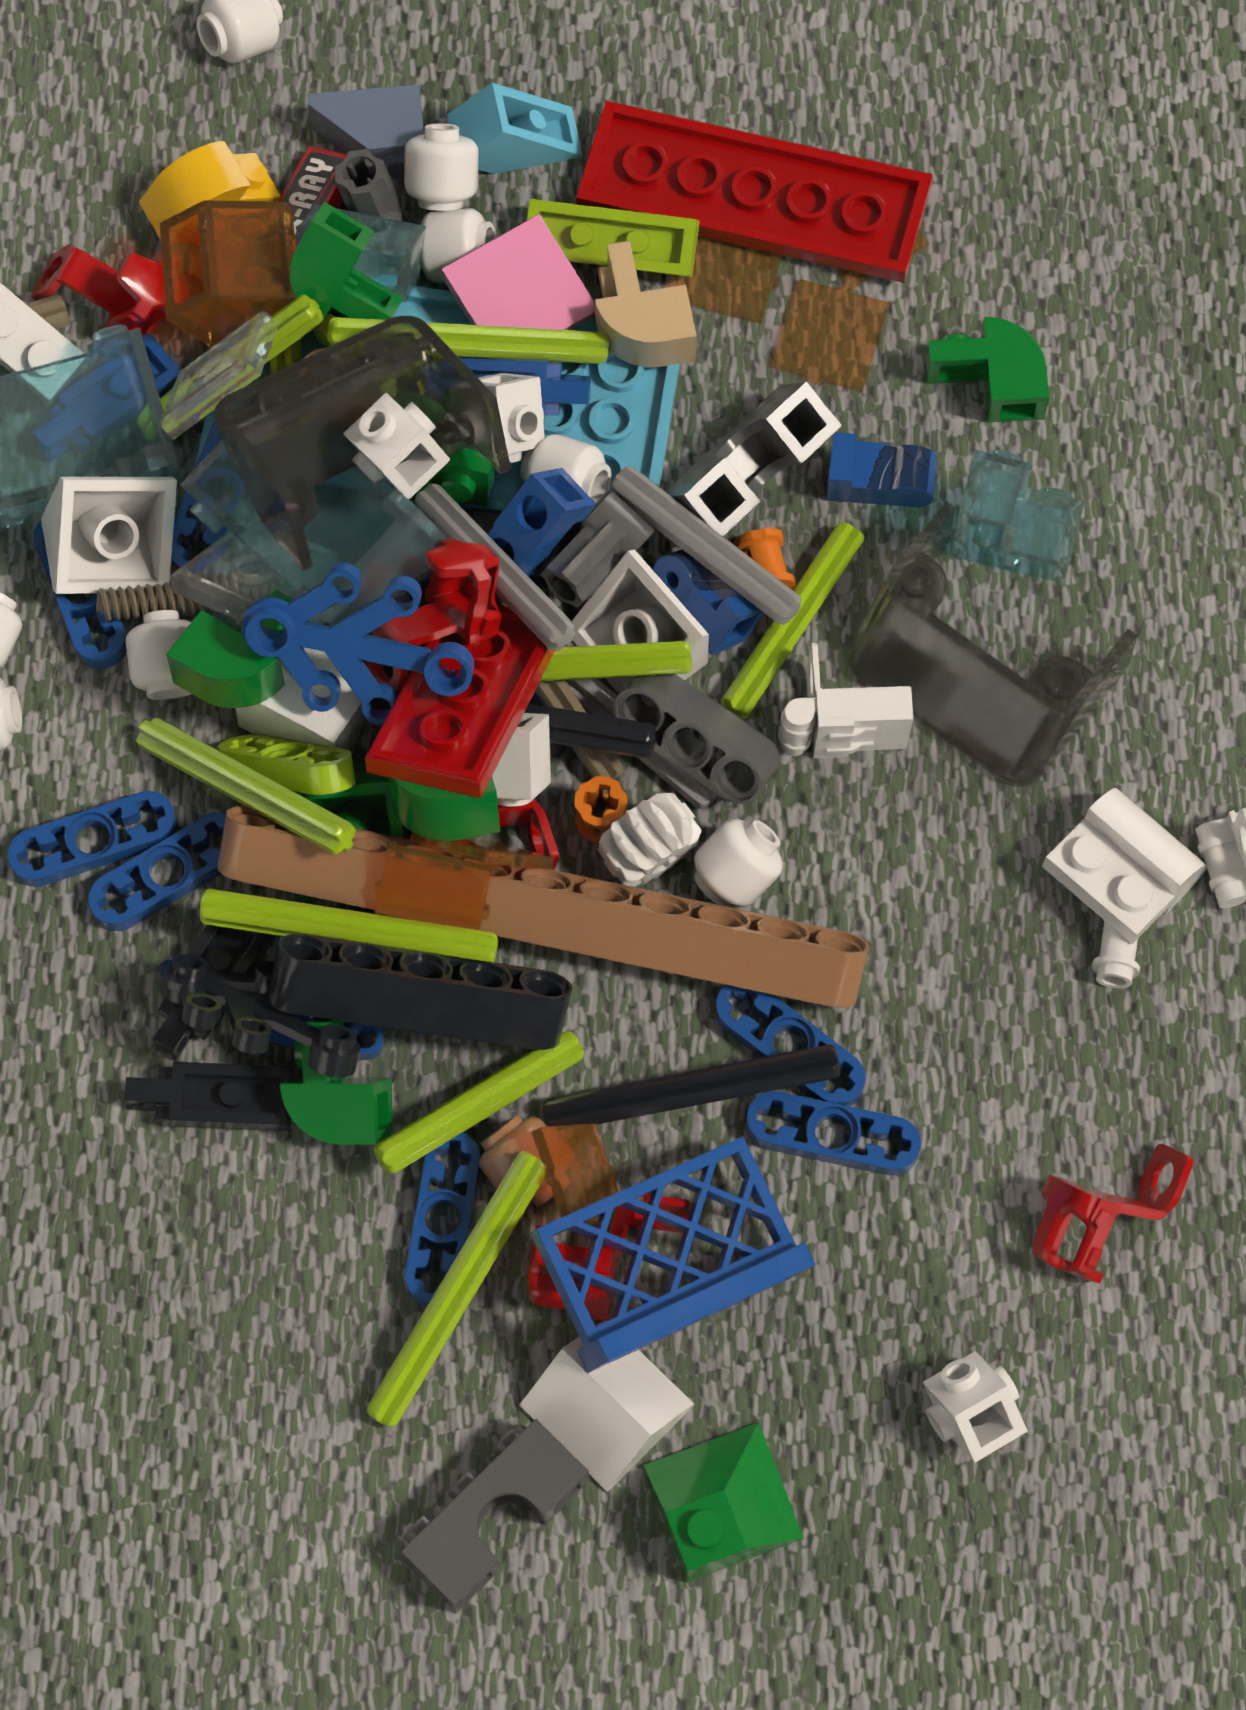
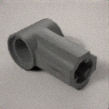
[335,149,403,246]
[541,491,656,608]

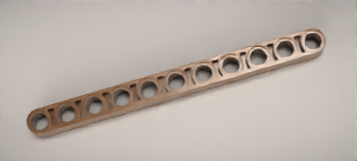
[217,806,869,1008]

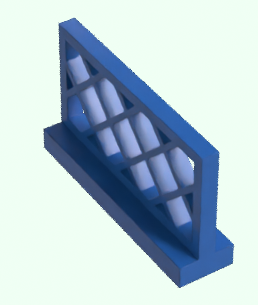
[530,1136,816,1373]

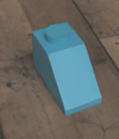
[447,83,583,174]

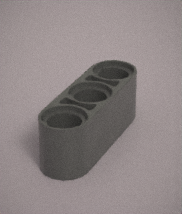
[613,674,780,804]

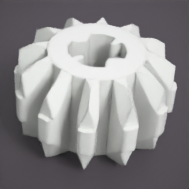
[597,793,702,887]

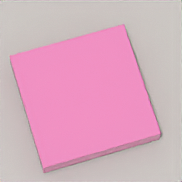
[441,214,595,330]

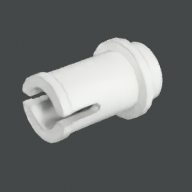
[1092,921,1140,989]

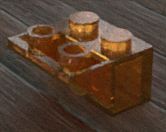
[160,200,296,347]

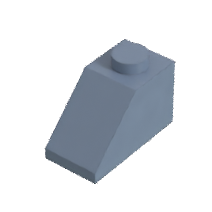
[307,84,424,178]

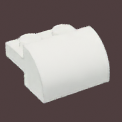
[1042,788,1208,944]

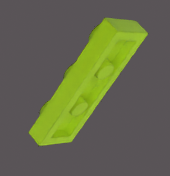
[527,199,700,277]

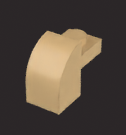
[595,241,697,367]

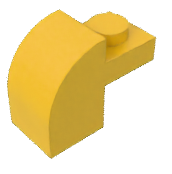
[139,141,281,246]

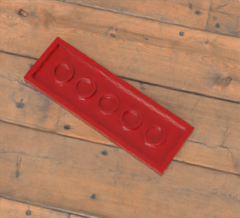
[576,100,933,283]

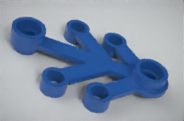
[241,562,474,725]

